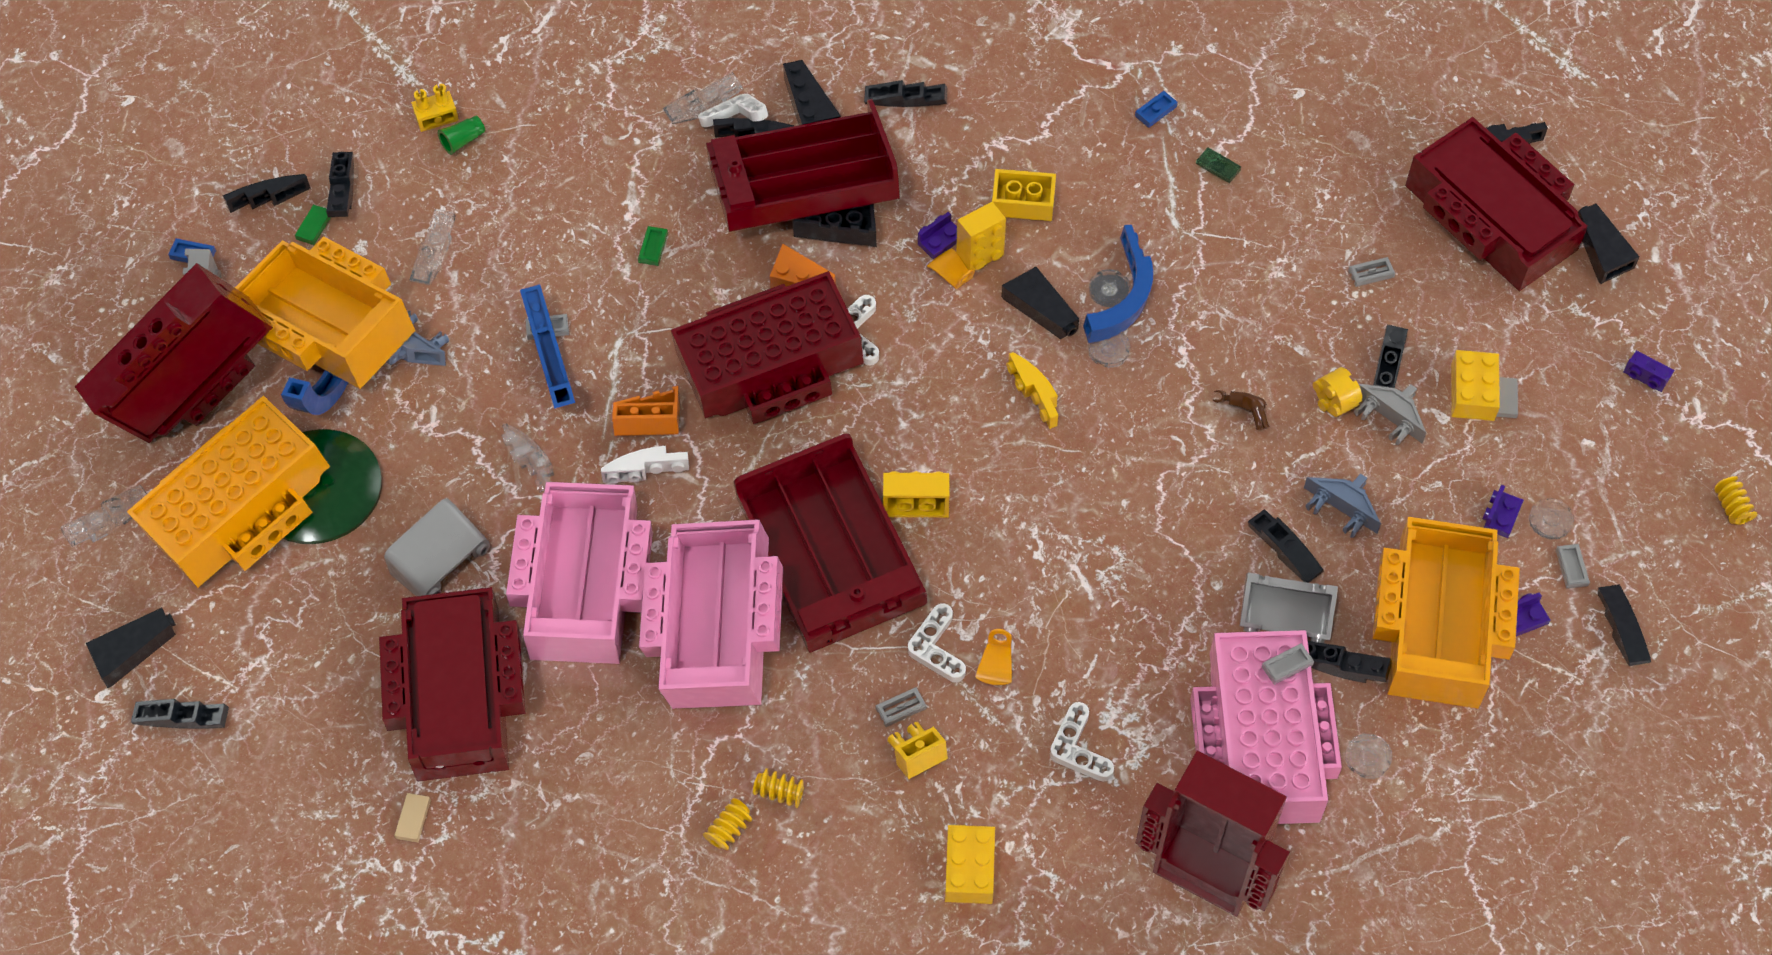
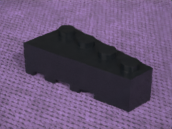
[783,60,841,125]
[793,204,877,247]

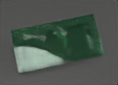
[1196,147,1241,184]

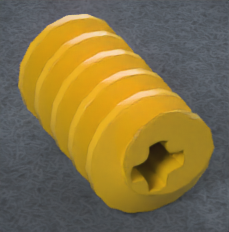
[1714,476,1758,525]
[752,768,804,808]
[703,798,752,850]

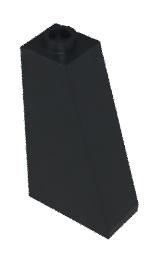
[1578,203,1640,284]
[1001,267,1079,339]
[86,607,176,688]

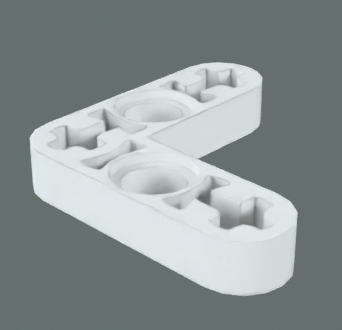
[698,94,769,127]
[848,295,879,365]
[908,604,966,682]
[1050,702,1114,781]

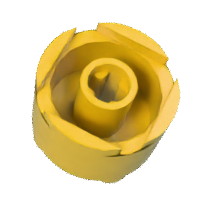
[1312,367,1362,417]

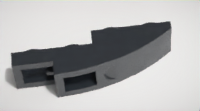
[1486,122,1548,144]
[326,151,354,218]
[1248,509,1324,583]
[1308,641,1392,683]

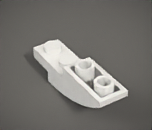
[601,446,689,484]

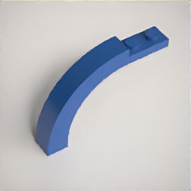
[1083,224,1153,343]
[520,284,575,409]
[281,370,348,415]

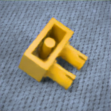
[411,83,459,132]
[887,722,948,779]

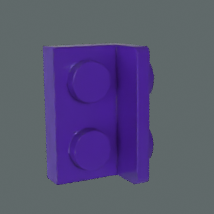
[918,212,957,259]
[1623,350,1675,392]
[1482,484,1524,538]
[1516,592,1550,637]

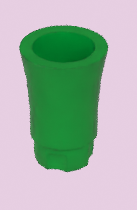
[437,115,486,155]

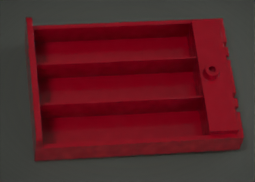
[706,99,900,232]
[733,433,927,653]

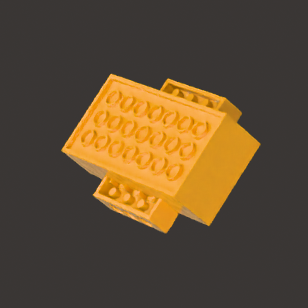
[235,236,416,389]
[127,395,330,588]
[1372,517,1520,709]

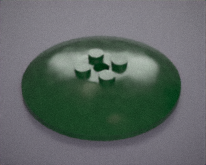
[283,429,382,544]

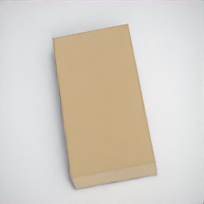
[394,793,431,843]

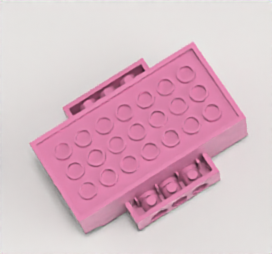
[506,482,653,664]
[639,520,783,709]
[1190,630,1342,824]

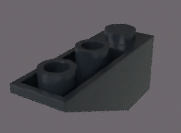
[1373,324,1408,388]

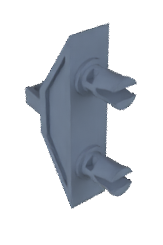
[386,311,449,366]
[1304,473,1381,538]

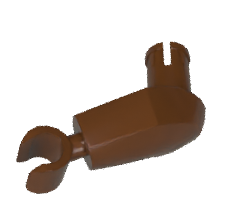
[1213,390,1270,430]

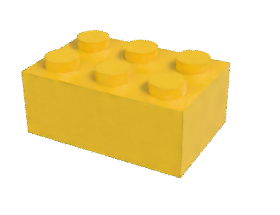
[992,169,1056,221]
[956,202,1006,270]
[1451,350,1500,421]
[883,471,950,518]
[945,825,995,904]

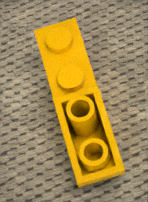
[1006,352,1058,429]

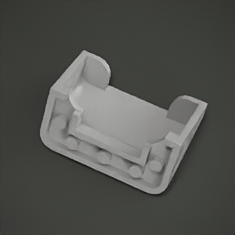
[384,498,491,596]
[1239,573,1338,643]

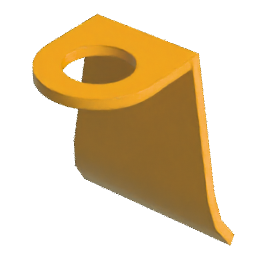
[927,248,975,289]
[975,629,1012,685]

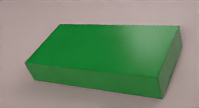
[295,204,331,245]
[638,226,668,266]

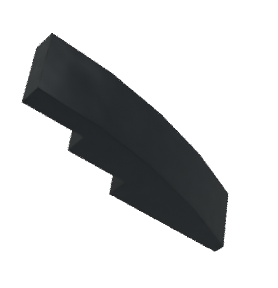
[864,80,947,107]
[713,118,794,138]
[222,174,311,213]
[1597,584,1651,666]
[131,699,229,729]

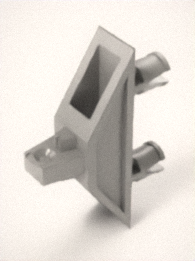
[1354,384,1426,445]

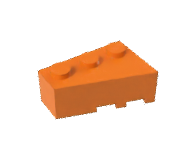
[770,244,836,288]
[612,386,680,436]

